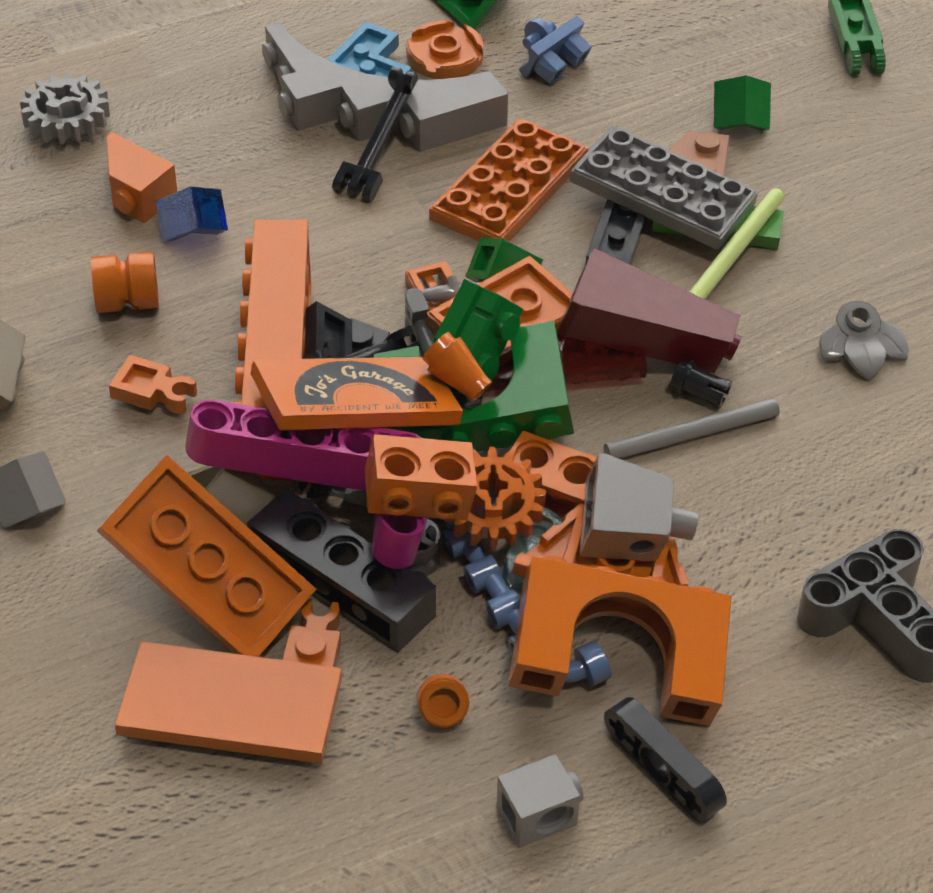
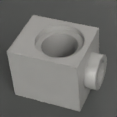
[496,754,584,848]

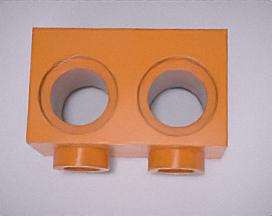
[511,431,597,523]
[365,434,477,521]

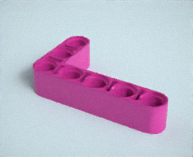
[185,400,426,569]

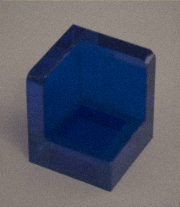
[156,186,228,242]

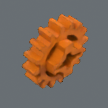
[443,447,546,550]

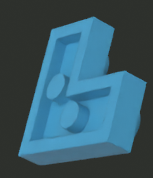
[327,21,412,77]

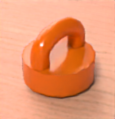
[417,673,470,728]

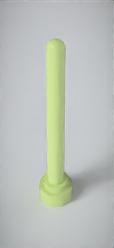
[689,188,784,299]

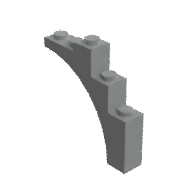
[262,23,508,152]

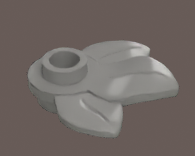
[819,301,909,381]

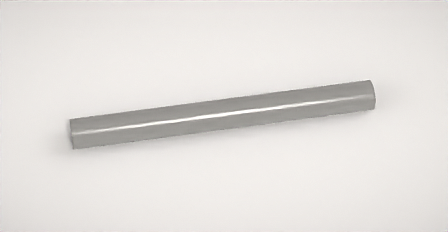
[603,398,780,459]

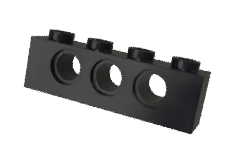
[247,488,436,653]

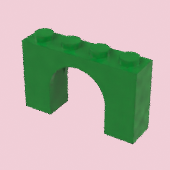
[374,321,574,452]

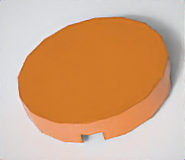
[406,20,484,79]

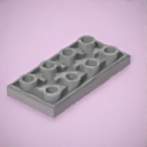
[569,125,758,250]

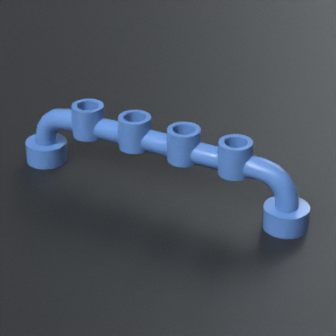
[441,489,612,686]

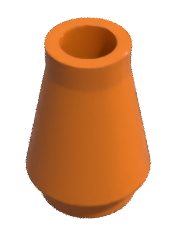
[422,332,492,402]

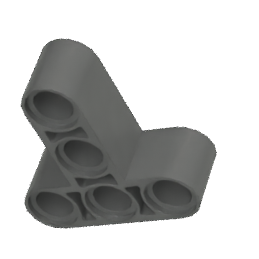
[797,529,933,683]

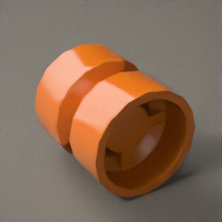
[91,252,159,313]

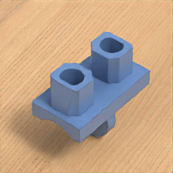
[519,15,592,84]

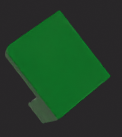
[713,75,771,131]
[465,237,543,283]

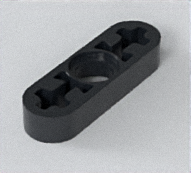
[604,697,727,822]

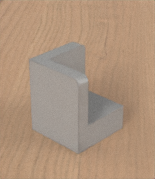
[0,451,66,528]

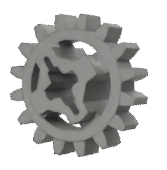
[20,73,110,144]

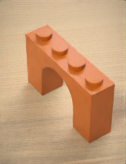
[508,555,732,727]

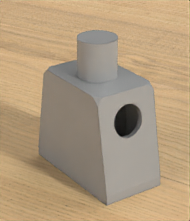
[580,452,698,561]

